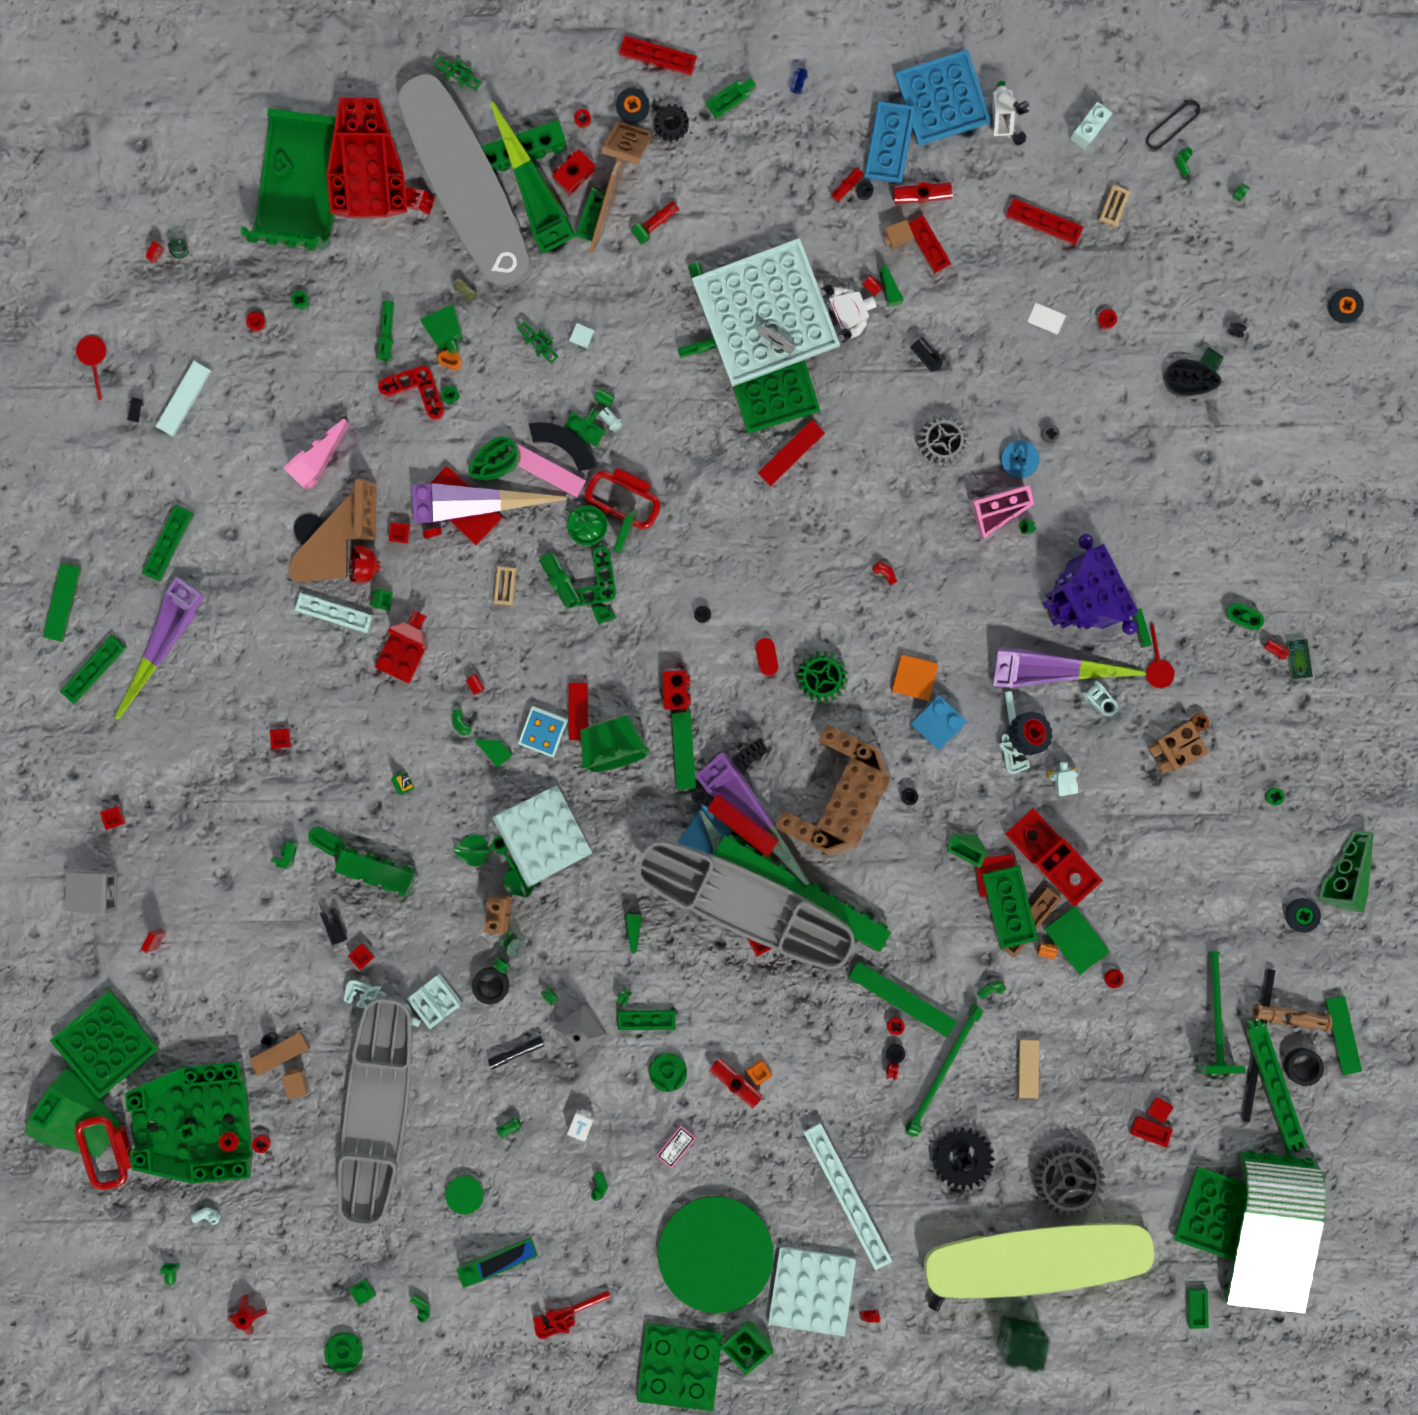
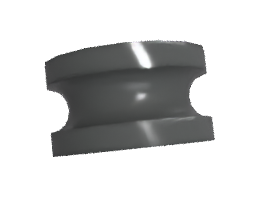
[1041,425,1060,443]

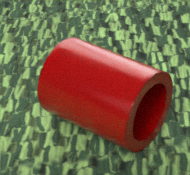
[862,275,883,297]
[465,674,485,695]

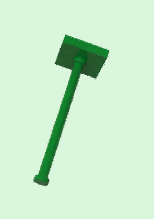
[1197,952,1245,1074]

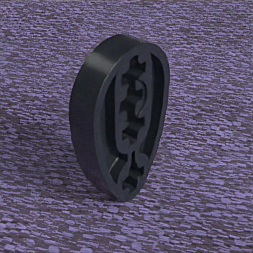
[1164,359,1221,397]

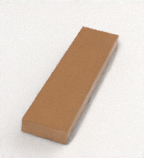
[998,886,1062,958]

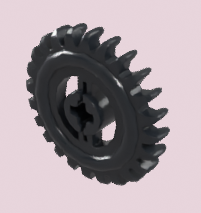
[931,1127,995,1191]

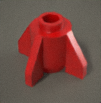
[227,1294,268,1335]

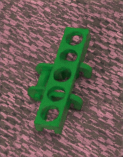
[434,56,482,92]
[517,321,559,365]

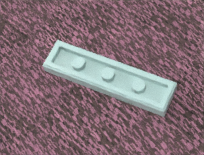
[156,361,212,437]
[294,592,374,633]

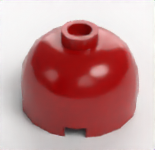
[349,544,381,583]

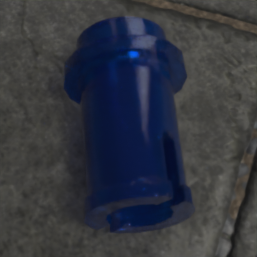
[790,68,808,95]

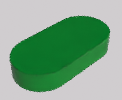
[308,827,345,856]

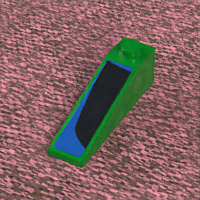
[456,1238,538,1288]

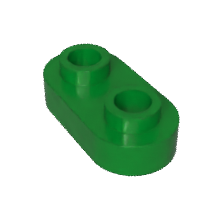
[1226,603,1264,631]

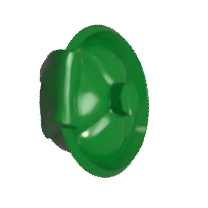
[566,505,608,546]

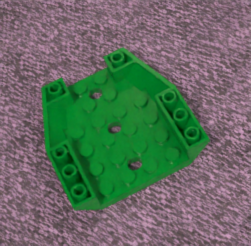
[125,1062,253,1184]

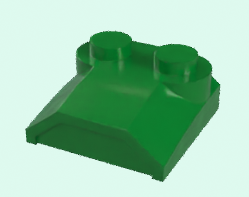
[719,1321,774,1375]

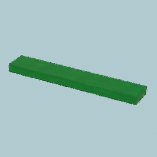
[848,961,957,1037]

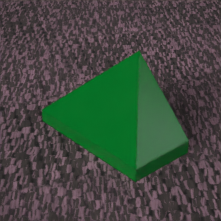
[946,834,988,868]

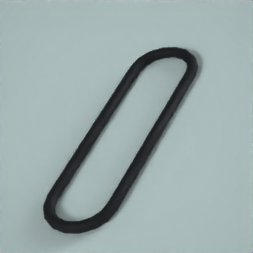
[1146,100,1200,150]

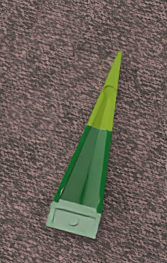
[490,101,576,254]

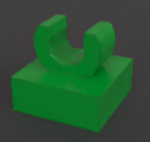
[369,589,393,611]

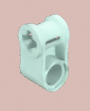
[1082,681,1118,717]

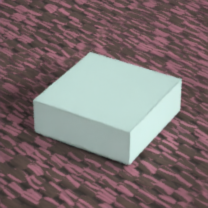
[569,323,595,349]

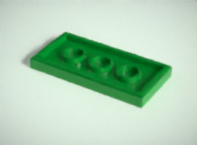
[982,865,1038,949]

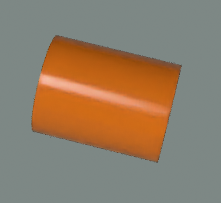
[1037,942,1058,960]

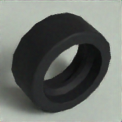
[472,967,510,1005]
[1284,1048,1324,1086]

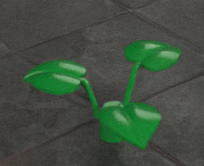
[453,835,535,898]

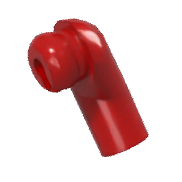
[872,562,898,585]

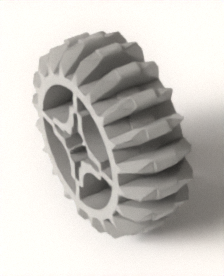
[918,414,970,467]

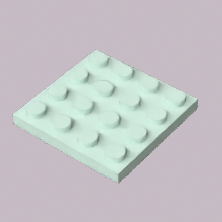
[493,785,592,887]
[768,1246,856,1336]

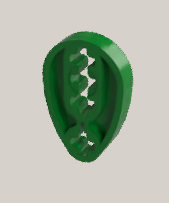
[468,437,521,480]

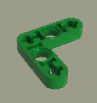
[562,546,616,608]

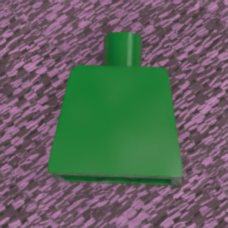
[420,304,463,355]

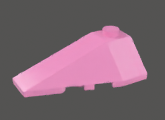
[283,419,350,490]

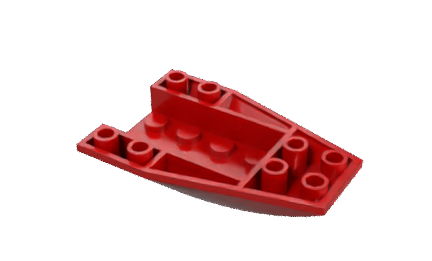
[327,97,407,218]

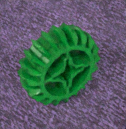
[796,651,848,703]

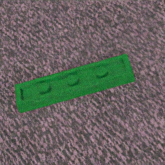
[142,505,194,582]
[43,563,81,642]
[59,635,127,704]
[672,712,696,790]
[1324,995,1362,1075]

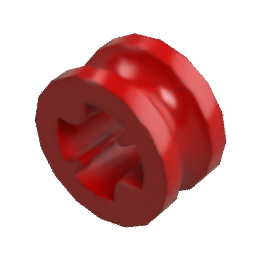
[574,109,592,128]
[887,1017,905,1036]
[886,1062,899,1081]
[252,1134,271,1153]

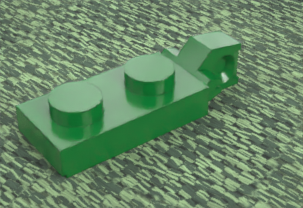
[705,77,756,120]

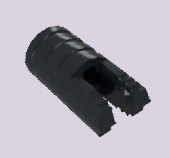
[910,336,943,372]
[320,907,348,945]

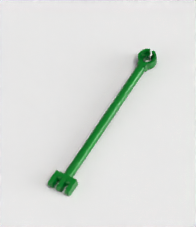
[905,1004,983,1137]

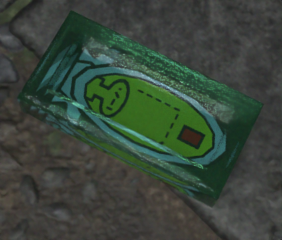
[1286,639,1313,680]

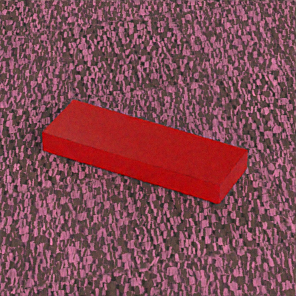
[908,215,952,275]
[568,683,589,740]

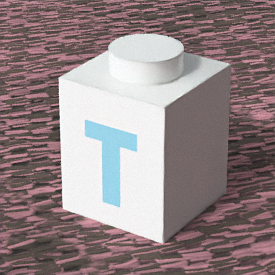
[567,1109,595,1142]

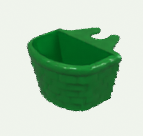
[581,715,650,772]

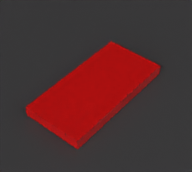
[430,466,503,546]

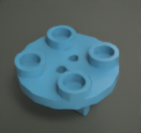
[1001,441,1039,479]

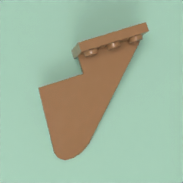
[289,479,377,582]

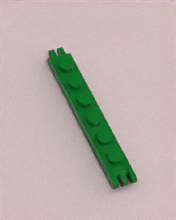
[1246,1017,1307,1155]

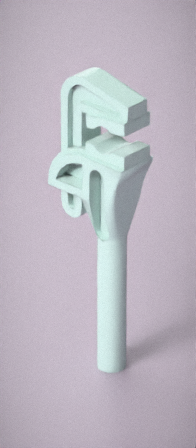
[998,691,1030,774]
[344,980,421,1027]

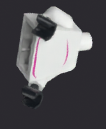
[992,86,1029,146]
[821,285,876,343]

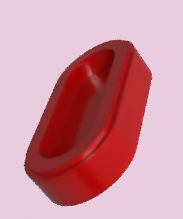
[756,638,779,676]

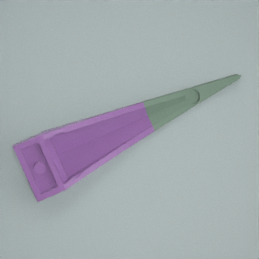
[696,752,809,885]

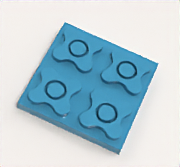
[895,50,991,147]

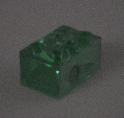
[997,1315,1050,1372]

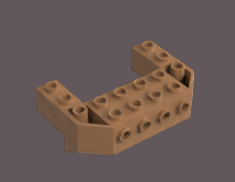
[775,724,891,856]

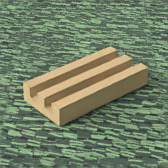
[1098,184,1130,228]
[493,566,517,606]

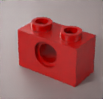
[552,149,596,197]

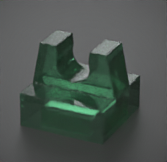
[499,930,526,957]

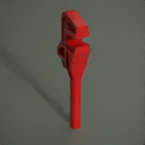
[533,1291,611,1339]

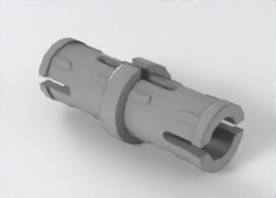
[758,323,797,355]

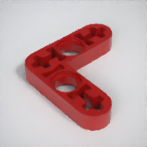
[378,366,445,420]

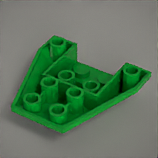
[24,1067,121,1158]

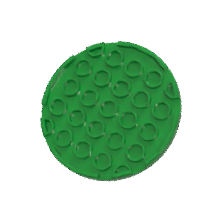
[658,1196,774,1313]

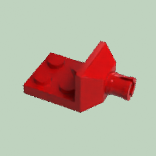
[374,610,428,684]

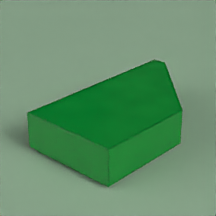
[475,739,512,768]

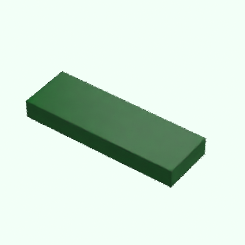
[618,1010,676,1030]

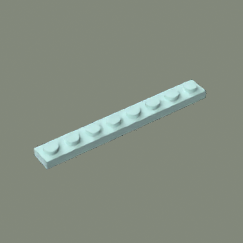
[803,1123,892,1270]

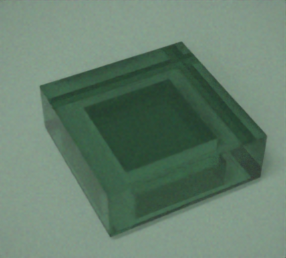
[1199,347,1224,372]

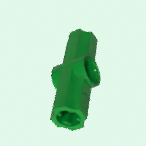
[539,552,580,609]

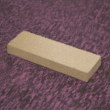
[1018,1039,1039,1098]

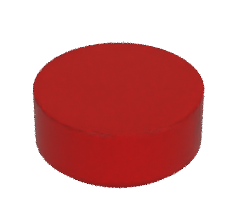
[1097,309,1117,329]
[246,312,266,332]
[422,527,442,539]

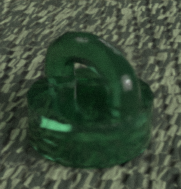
[167,239,188,259]

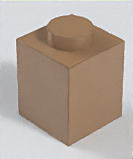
[882,220,914,250]
[282,1067,310,1099]

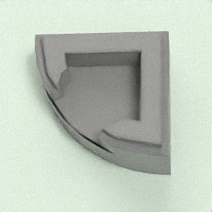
[1207,407,1226,427]

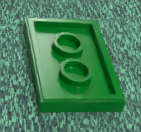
[1044,906,1110,975]

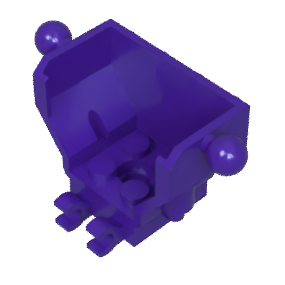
[1042,534,1139,635]

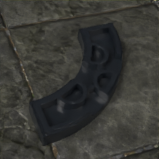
[529,422,598,472]

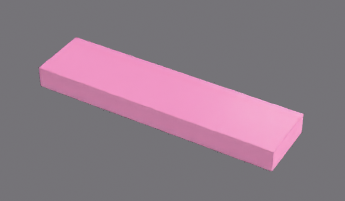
[518,445,586,498]

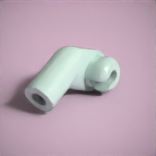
[191,1207,220,1225]

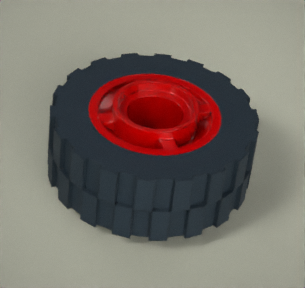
[1008,711,1053,756]

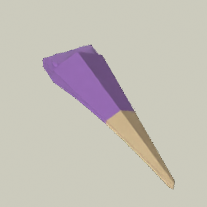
[412,483,567,523]

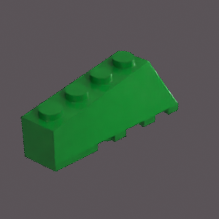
[334,847,417,897]

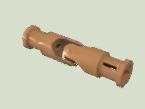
[1252,1003,1333,1032]

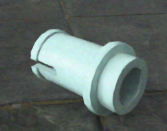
[599,407,622,432]

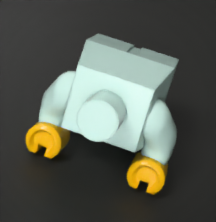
[1047,762,1078,796]

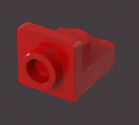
[406,187,435,215]

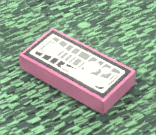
[657,1125,696,1168]

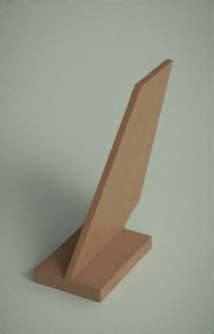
[589,121,653,254]

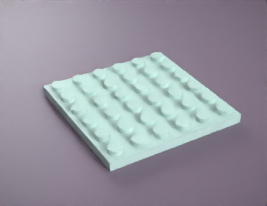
[692,238,840,387]

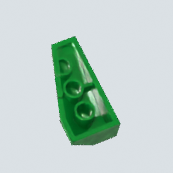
[1318,831,1374,913]

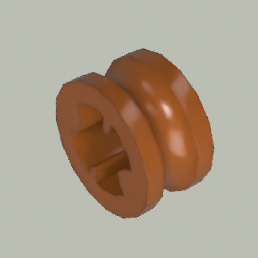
[1190,714,1209,731]

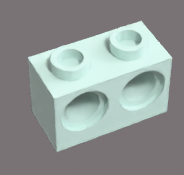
[1070,102,1113,150]

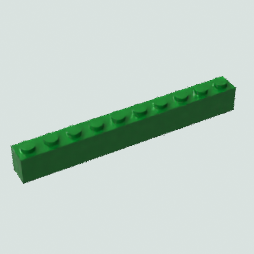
[712,835,891,952]

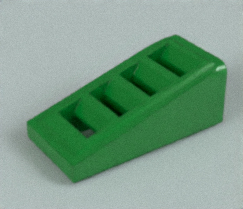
[880,265,904,307]
[626,912,642,954]

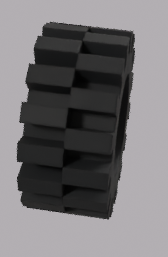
[654,104,689,142]
[732,739,768,770]

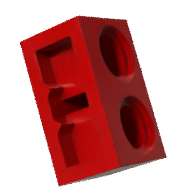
[663,670,691,710]

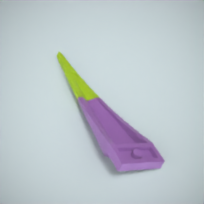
[115,577,205,720]
[992,648,1146,688]

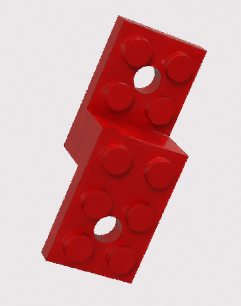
[1004,808,1103,907]

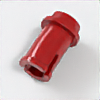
[1263,638,1290,660]

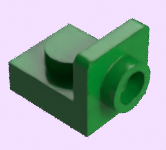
[271,841,299,869]

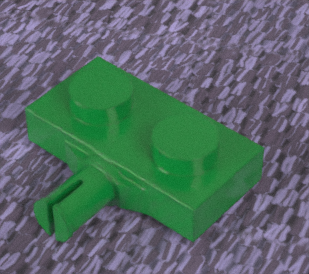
[564,408,606,447]

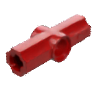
[893,182,952,205]
[709,1057,763,1109]

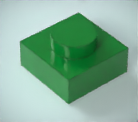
[349,1278,376,1306]

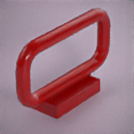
[585,467,661,530]
[75,1116,132,1190]

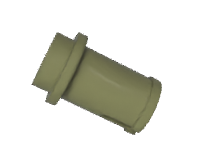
[452,277,477,302]

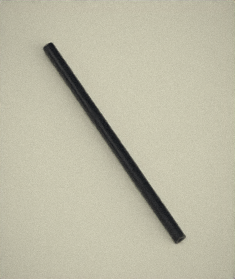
[1242,969,1276,1122]

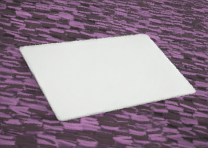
[1027,303,1066,335]

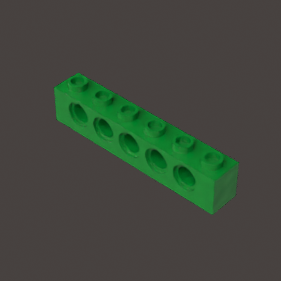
[481,120,567,172]

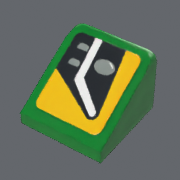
[391,772,414,795]

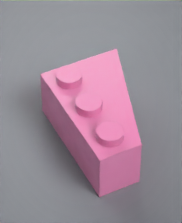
[970,485,1034,538]

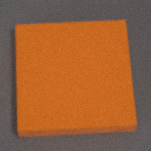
[891,654,938,701]

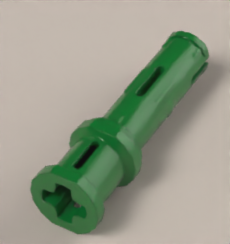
[375,301,394,361]

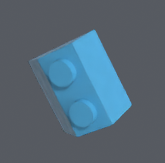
[911,695,967,750]

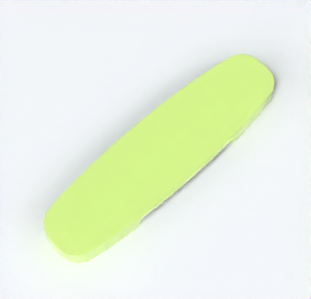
[924,1223,1154,1298]

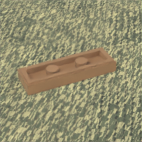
[249,1032,310,1076]

